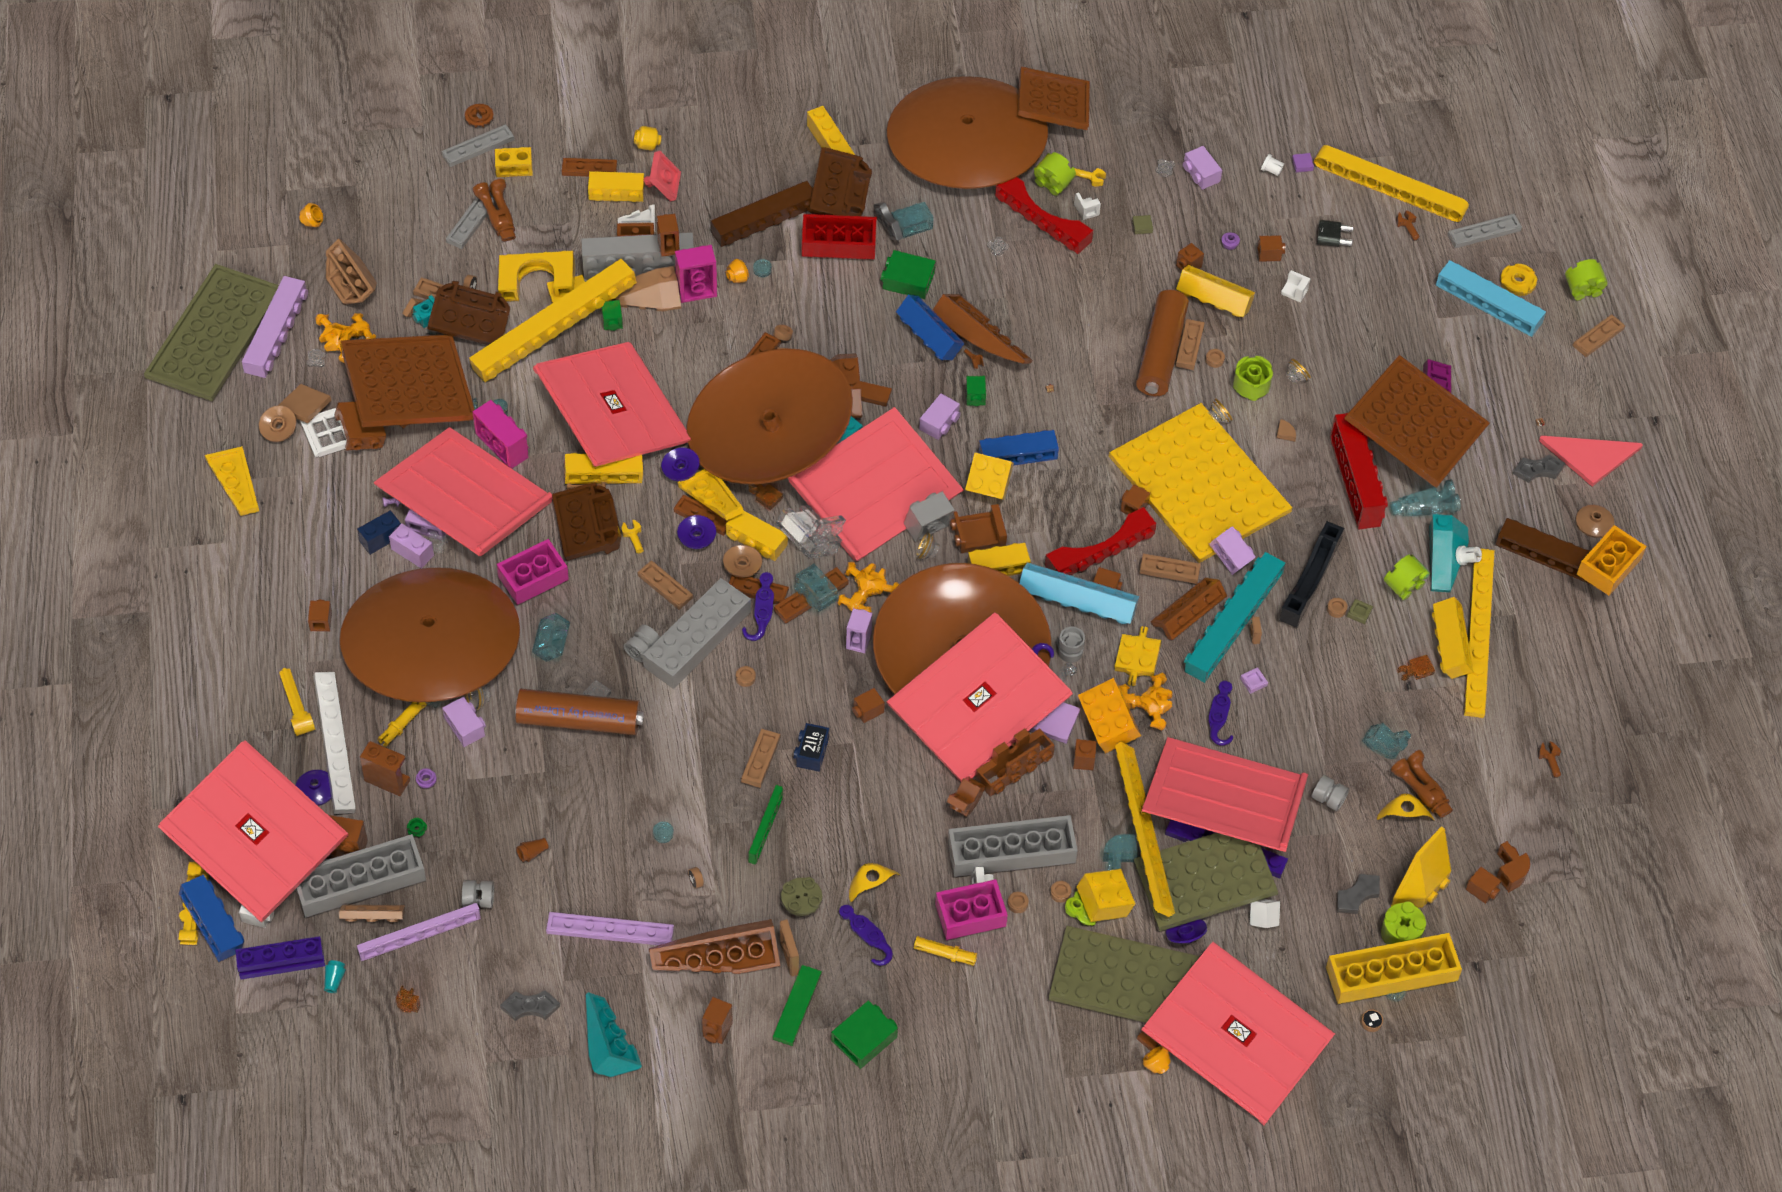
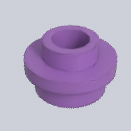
[1221,232,1240,250]
[416,768,437,788]

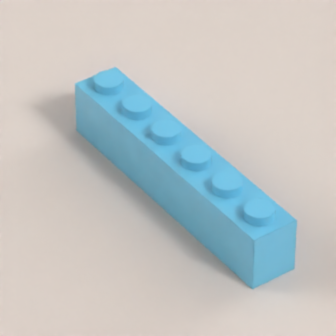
[1436,260,1546,337]
[1019,562,1140,624]

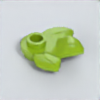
[1065,891,1096,926]

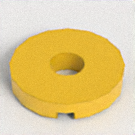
[1500,264,1538,296]

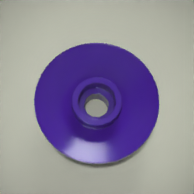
[661,448,700,481]
[677,515,716,549]
[295,770,332,806]
[1166,919,1207,943]

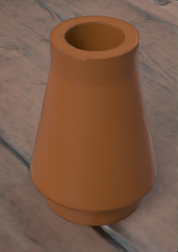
[516,838,549,862]

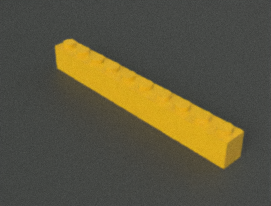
[469,259,637,382]

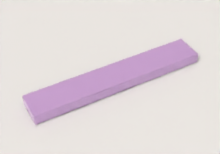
[357,903,481,961]
[546,912,674,945]

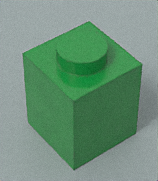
[602,300,623,331]
[966,376,986,406]

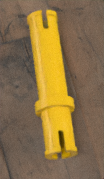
[377,702,427,747]
[914,936,978,966]

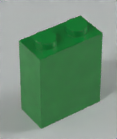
[880,250,936,299]
[831,1000,898,1069]

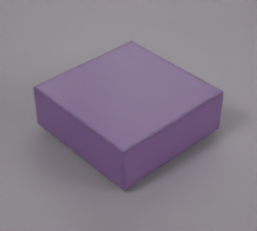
[1292,153,1314,172]

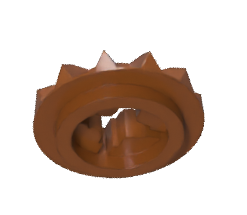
[465,104,493,128]

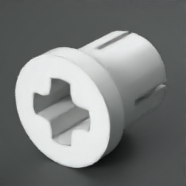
[1261,154,1284,176]
[1456,546,1482,565]

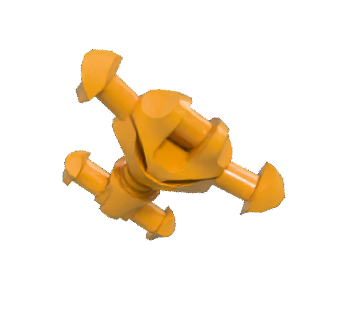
[315,313,376,363]
[837,561,899,613]
[1120,672,1173,731]

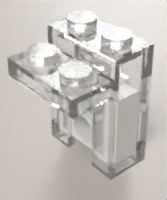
[775,505,846,559]

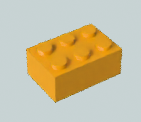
[1577,525,1647,596]
[1078,678,1141,754]

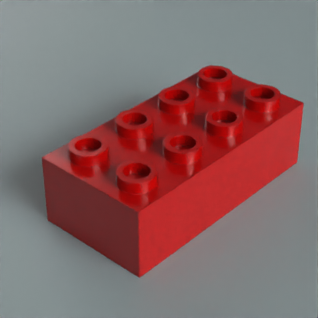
[802,214,877,259]

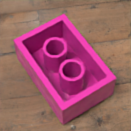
[675,245,717,303]
[473,400,529,469]
[497,539,569,605]
[935,879,1008,940]

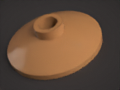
[259,406,297,442]
[1576,505,1614,538]
[723,545,762,577]

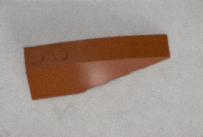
[933,294,1033,364]
[649,919,780,974]

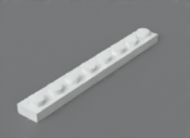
[313,672,355,814]

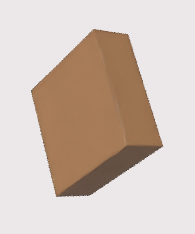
[1250,617,1262,644]

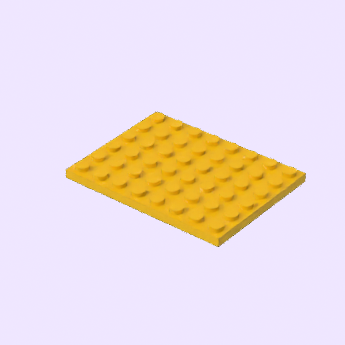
[1109,403,1292,563]

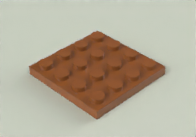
[1018,67,1090,130]

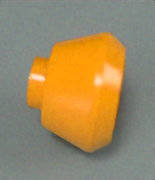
[299,203,323,227]
[725,259,749,283]
[1143,1046,1171,1074]

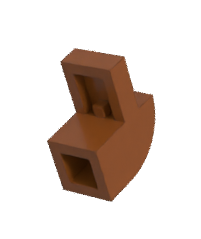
[947,777,986,817]
[1497,841,1530,893]

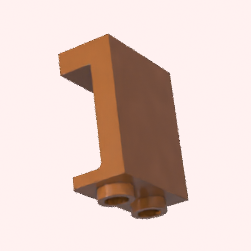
[334,402,386,450]
[950,504,1007,553]
[360,741,410,796]

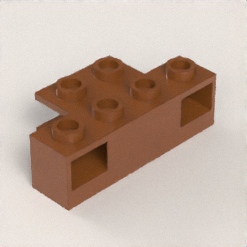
[975,728,1055,797]

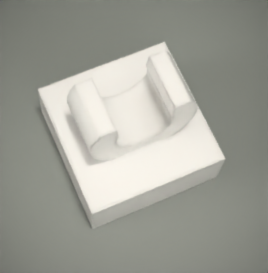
[971,867,994,885]

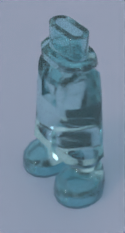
[1390,479,1461,516]

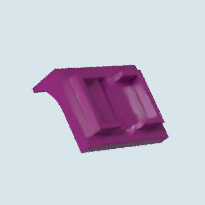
[1423,359,1451,393]

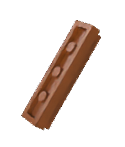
[1151,577,1227,640]

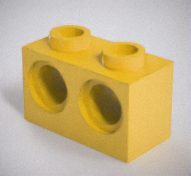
[495,147,533,177]

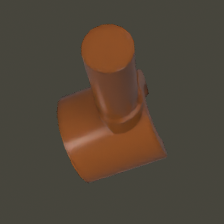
[964,349,984,369]

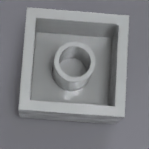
[904,491,955,542]

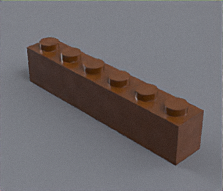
[710,181,813,247]
[1495,518,1592,585]

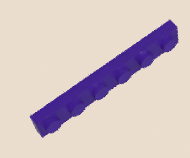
[1165,820,1288,879]

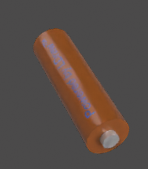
[1136,290,1189,396]
[515,688,644,735]

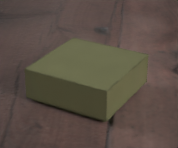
[1132,215,1153,234]
[1347,599,1373,624]

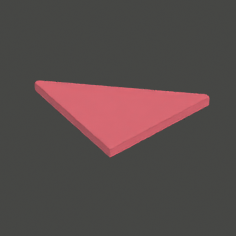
[1539,436,1643,487]

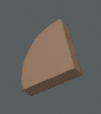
[402,298,423,317]
[1277,419,1296,442]

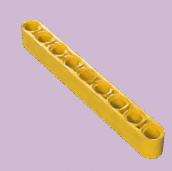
[1314,145,1469,222]

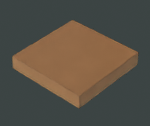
[278,384,331,423]
[780,919,799,976]

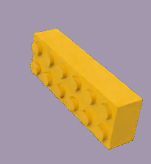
[1326,933,1462,1004]

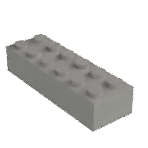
[581,232,694,279]
[643,578,751,689]
[948,815,1078,877]
[296,834,426,918]

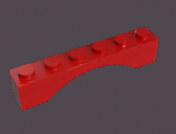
[995,177,1093,254]
[1045,507,1157,576]

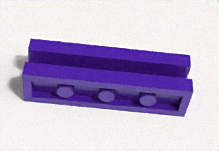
[235,936,325,980]

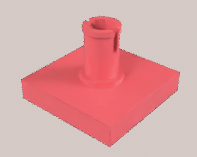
[644,151,681,202]

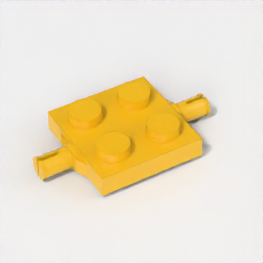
[1115,626,1161,686]

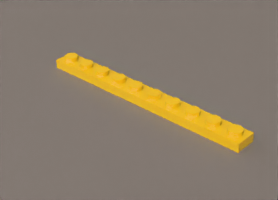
[1464,548,1495,718]
[1115,742,1175,917]

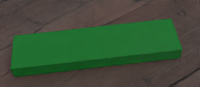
[749,785,783,865]
[773,965,822,1046]

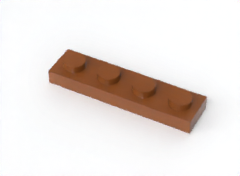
[774,567,849,624]

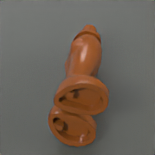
[472,178,516,242]
[1391,750,1453,818]

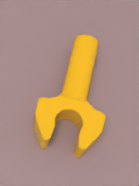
[1074,168,1106,187]
[622,520,644,554]

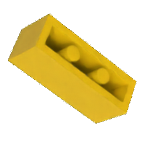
[588,171,645,202]
[726,511,788,561]
[967,543,1031,576]

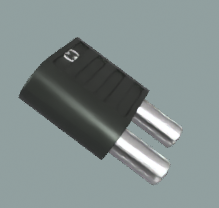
[1317,220,1354,247]

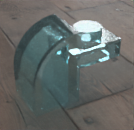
[1362,723,1411,759]
[1103,834,1137,871]

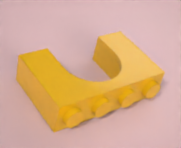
[498,251,575,301]

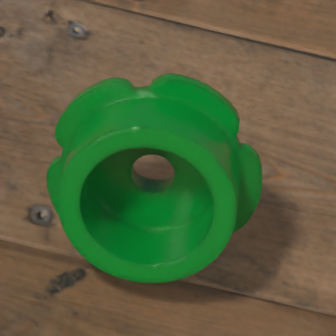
[407,818,427,837]

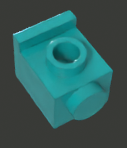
[412,295,435,328]

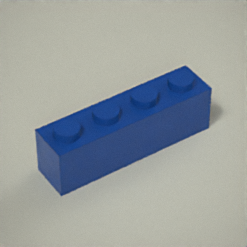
[896,294,965,361]
[979,430,1059,466]
[179,875,244,962]

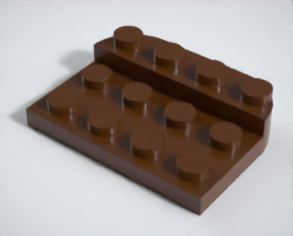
[808,147,872,216]
[427,281,510,345]
[552,483,622,561]

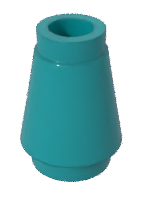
[324,960,346,993]

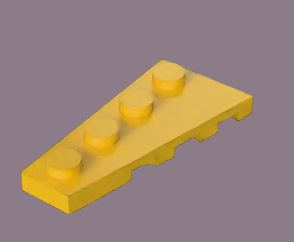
[204,446,259,516]
[677,469,744,520]

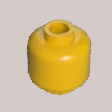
[634,126,661,151]

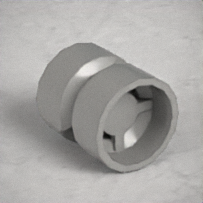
[624,625,660,662]
[1058,626,1085,663]
[1312,775,1350,812]
[462,880,494,908]

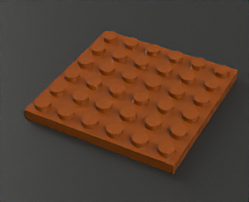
[340,335,475,427]
[1344,355,1490,488]

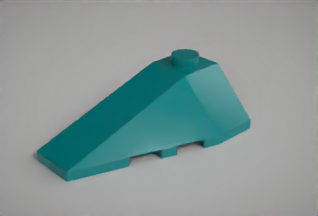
[1429,514,1469,592]
[586,992,642,1077]

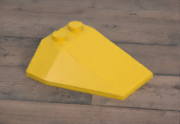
[1391,826,1451,908]

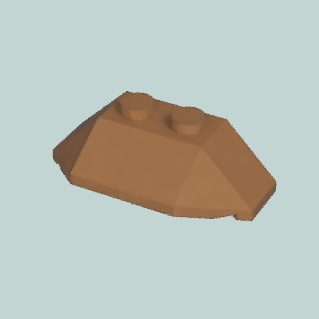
[326,239,377,305]

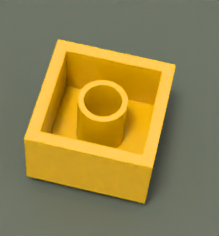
[965,453,1014,500]
[1076,869,1136,922]

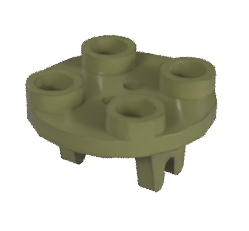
[781,877,822,916]

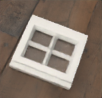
[300,408,347,457]

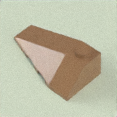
[610,266,681,311]

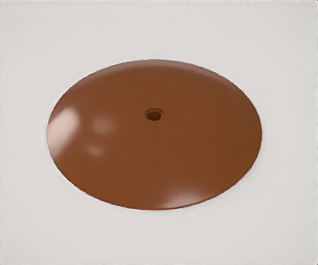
[887,76,1048,189]
[687,348,853,484]
[873,563,1052,694]
[340,568,520,702]

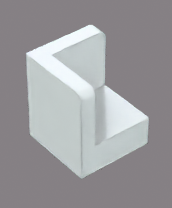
[1074,193,1101,220]
[1281,270,1310,303]
[1250,899,1280,928]

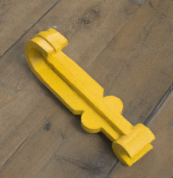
[179,861,209,945]

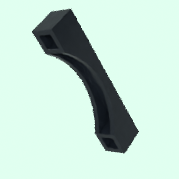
[1279,521,1345,628]

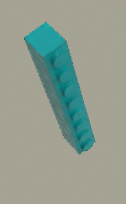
[1184,552,1285,683]

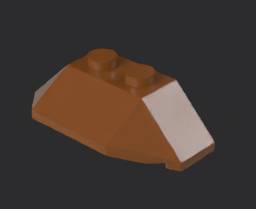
[830,353,862,418]

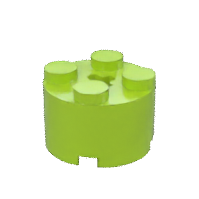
[1034,152,1076,196]
[1565,259,1608,300]
[1233,356,1273,401]
[1384,554,1430,600]
[1381,901,1426,945]

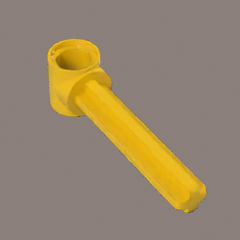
[279,668,316,736]

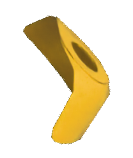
[1377,794,1435,821]
[849,863,901,902]

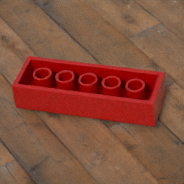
[1330,413,1388,530]

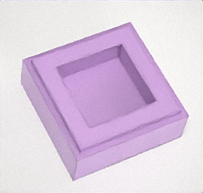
[1240,667,1268,694]

